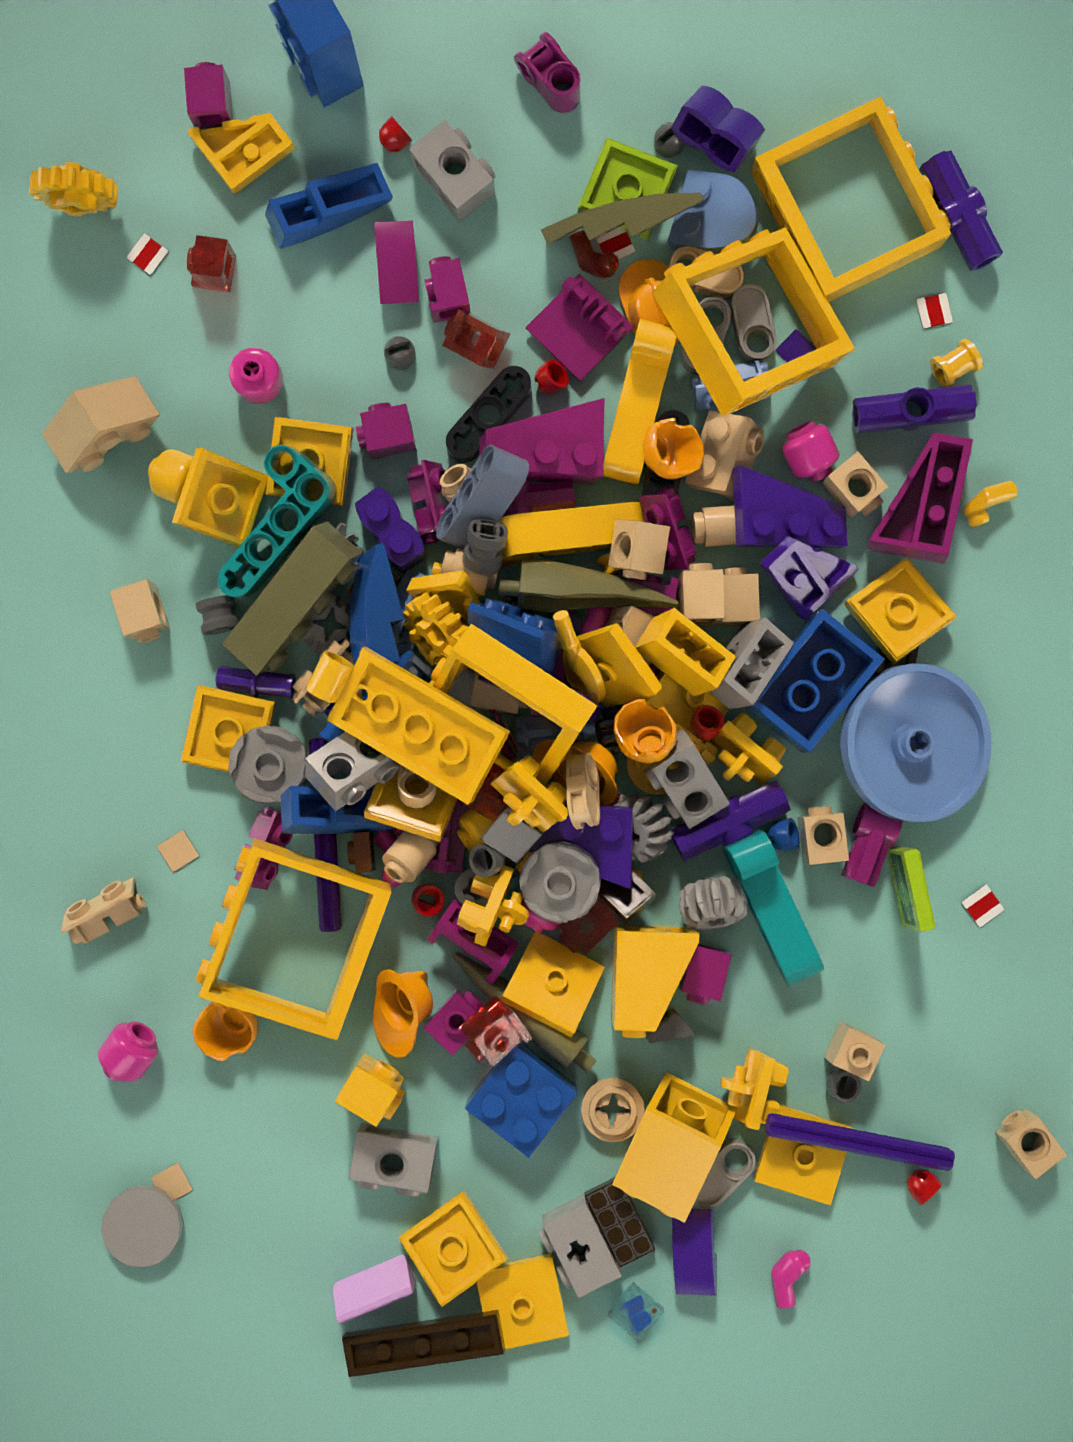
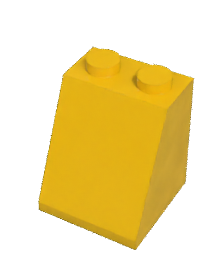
[611,925,699,1038]
[612,1072,738,1223]

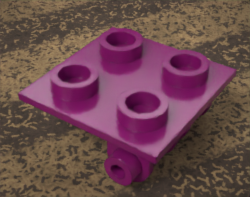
[525,273,634,382]

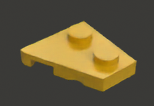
[187,113,295,195]
[406,571,480,626]

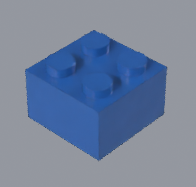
[465,1037,578,1158]

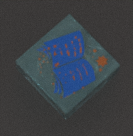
[608,1282,664,1342]

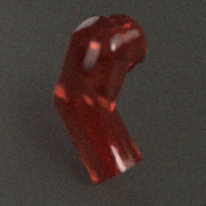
[569,230,619,279]

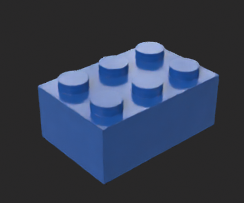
[268,0,364,108]
[745,609,885,753]

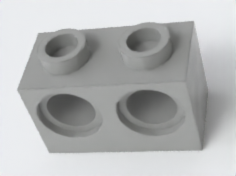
[643,728,730,829]
[305,731,399,811]

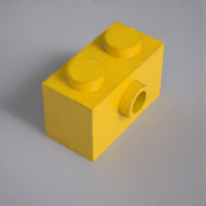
[635,608,736,696]
[335,1053,406,1127]

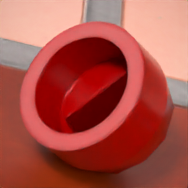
[379,116,413,152]
[534,359,569,395]
[690,705,724,740]
[411,883,444,917]
[906,1169,943,1205]

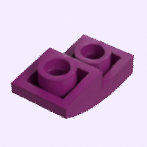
[374,220,419,304]

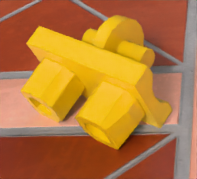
[710,713,786,785]
[490,755,569,833]
[457,865,529,947]
[720,1048,789,1130]

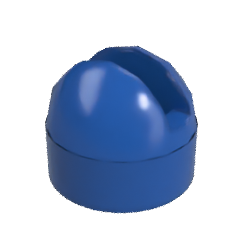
[767,818,800,851]

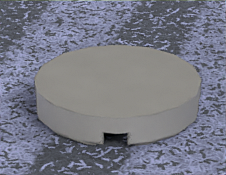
[228,725,308,805]
[519,841,601,923]
[101,1185,183,1268]

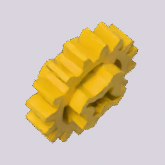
[29,162,118,217]
[403,592,468,673]

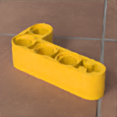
[602,319,677,485]
[499,502,644,567]

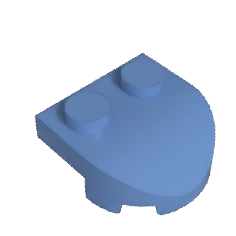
[667,170,759,254]

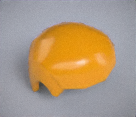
[642,418,704,480]
[614,699,677,764]
[192,1001,259,1061]

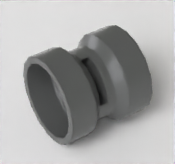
[462,518,508,574]

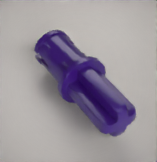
[215,666,296,699]

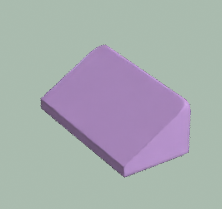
[333,1255,416,1324]

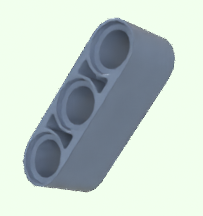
[436,445,529,549]

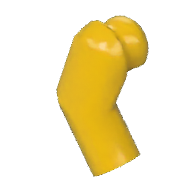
[963,481,1018,527]

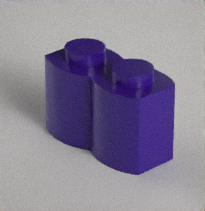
[671,85,765,172]
[355,487,427,573]

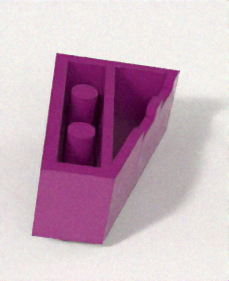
[479,398,605,485]
[867,432,973,564]

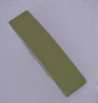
[541,192,704,244]

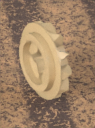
[581,1077,644,1142]

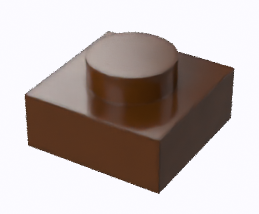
[347,832,376,873]

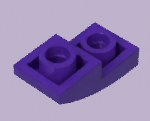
[672,1208,717,1296]

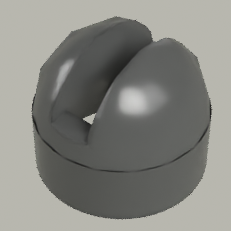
[654,122,684,158]
[384,336,416,370]
[469,844,505,877]
[826,1069,861,1103]

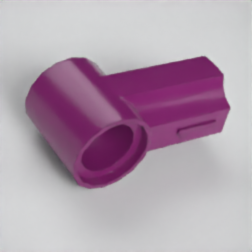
[502,480,576,517]
[841,803,903,888]

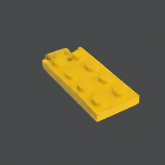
[306,647,511,805]

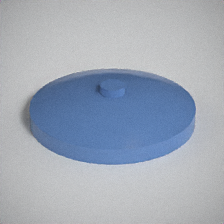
[840,663,991,822]

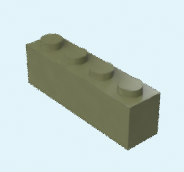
[222,521,363,676]

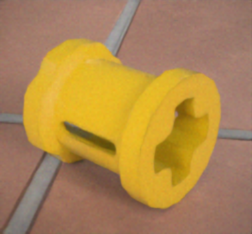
[930,339,983,388]

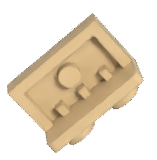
[685,410,764,502]

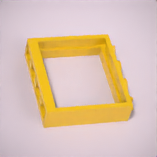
[750,96,951,302]
[652,227,855,417]
[429,624,597,801]
[195,838,392,1040]

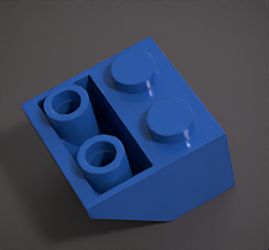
[468,598,561,676]

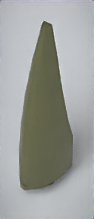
[499,557,678,612]
[452,952,597,1073]

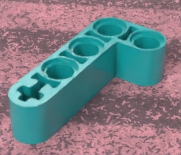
[217,445,336,597]
[722,830,824,987]

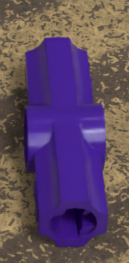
[919,150,1003,271]
[852,385,977,434]
[672,780,791,861]

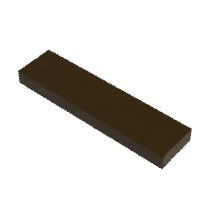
[342,1310,506,1377]

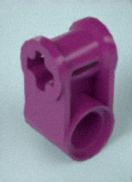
[514,32,580,113]

